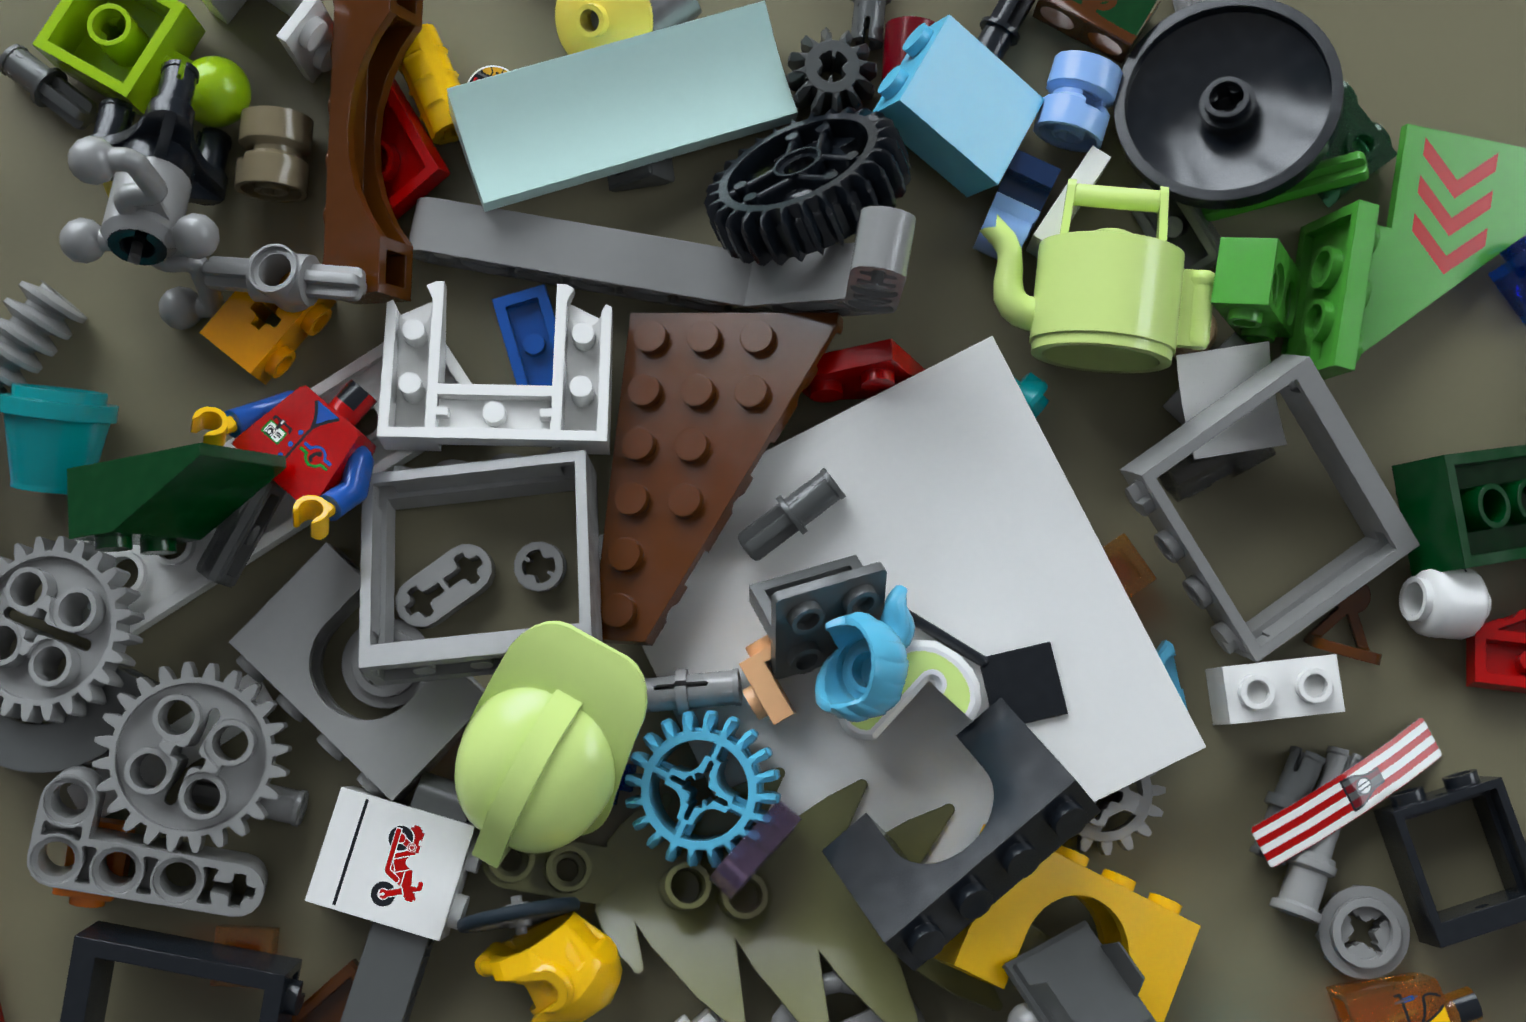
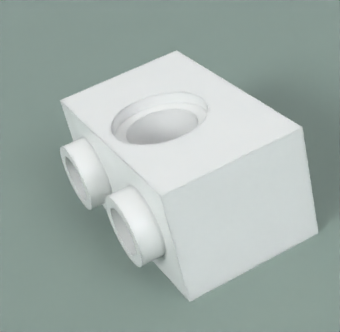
[1205,654,1345,725]

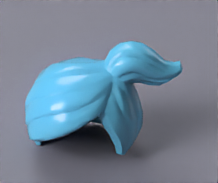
[815,585,915,722]

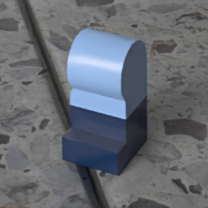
[973,150,1061,260]

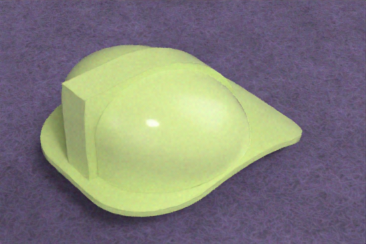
[454,621,648,869]

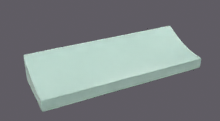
[447,0,798,212]

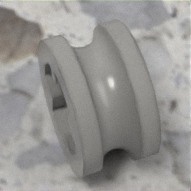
[514,541,567,592]

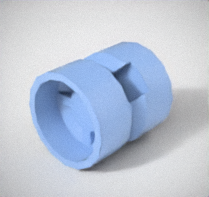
[1033,50,1123,152]

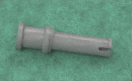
[1269,746,1364,924]

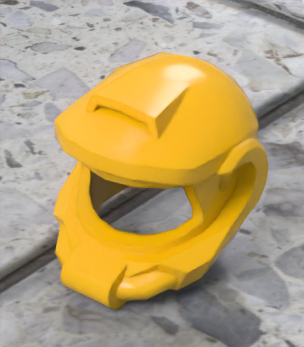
[475,911,622,1022]

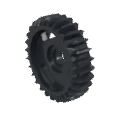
[704,106,911,266]

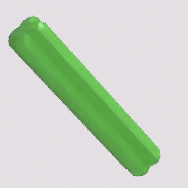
[1202,151,1369,222]

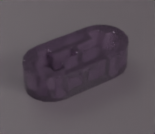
[709,800,802,899]

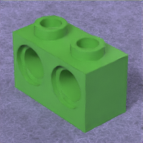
[1211,237,1302,344]

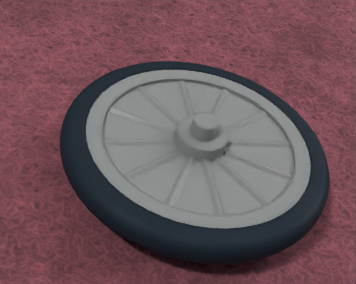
[457,895,580,935]

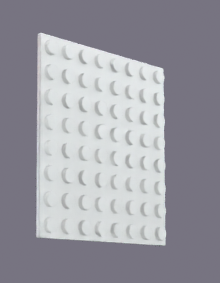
[599,336,1206,867]

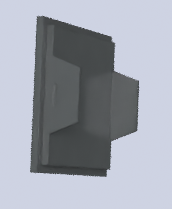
[1002,920,1156,1022]

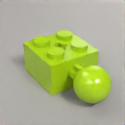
[32,0,252,127]

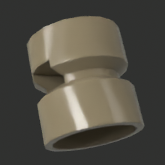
[234,105,314,203]

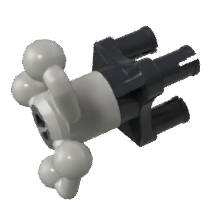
[59,59,232,330]

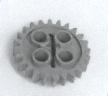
[0,536,145,724]
[92,662,292,853]

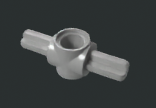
[202,243,367,313]

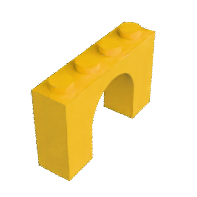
[933,824,1201,1022]

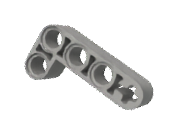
[27,766,268,917]

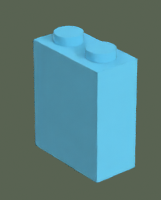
[872,14,1045,197]

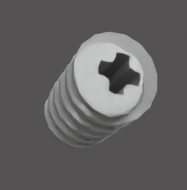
[0,280,88,393]

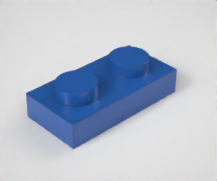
[492,284,555,386]

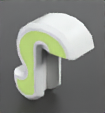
[839,640,981,740]

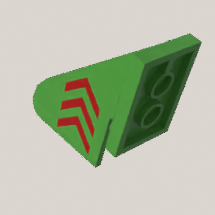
[1281,124,1526,380]

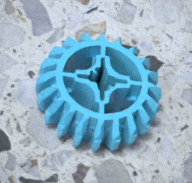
[625,710,781,868]

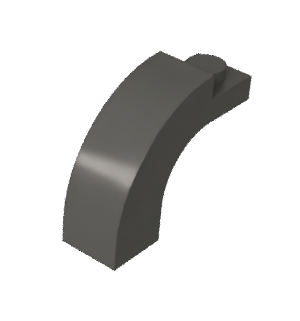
[0,665,160,773]

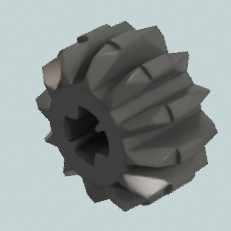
[786,27,878,116]

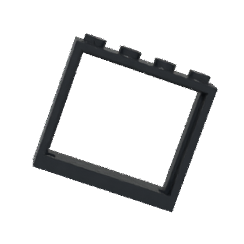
[60,921,305,1022]

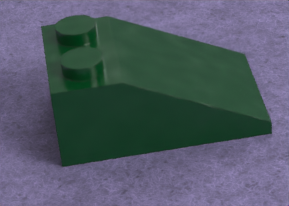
[67,443,286,555]
[1392,445,1526,576]

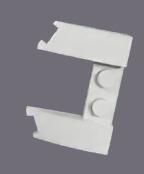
[377,281,613,455]

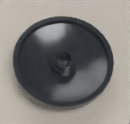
[1114,0,1344,209]

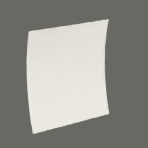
[1176,341,1287,460]

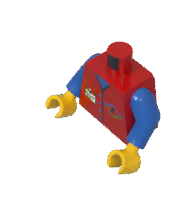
[191,379,377,540]

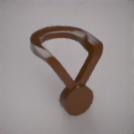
[1303,584,1382,665]

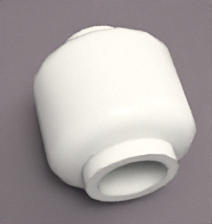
[1399,568,1491,640]

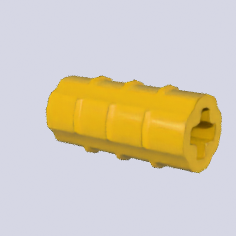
[398,23,461,145]

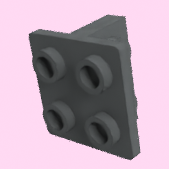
[749,555,887,679]

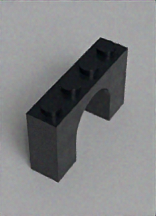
[822,698,1101,971]

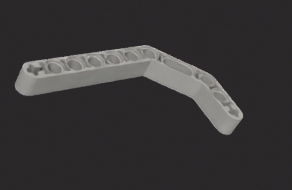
[409,197,916,317]

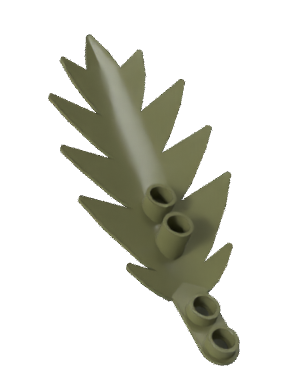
[482,767,1051,1022]

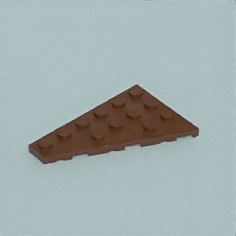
[600,313,844,646]

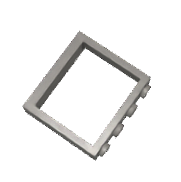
[1119,354,1420,663]
[358,447,603,686]

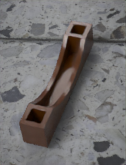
[322,0,423,304]

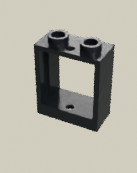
[1373,769,1526,948]

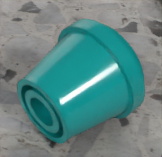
[0,383,119,494]

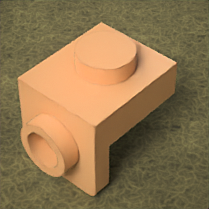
[739,635,796,725]

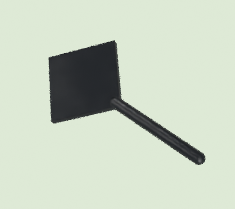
[909,610,1068,724]

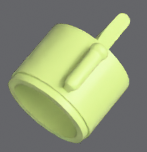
[980,179,1215,373]

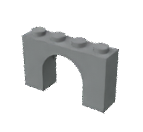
[229,542,485,801]

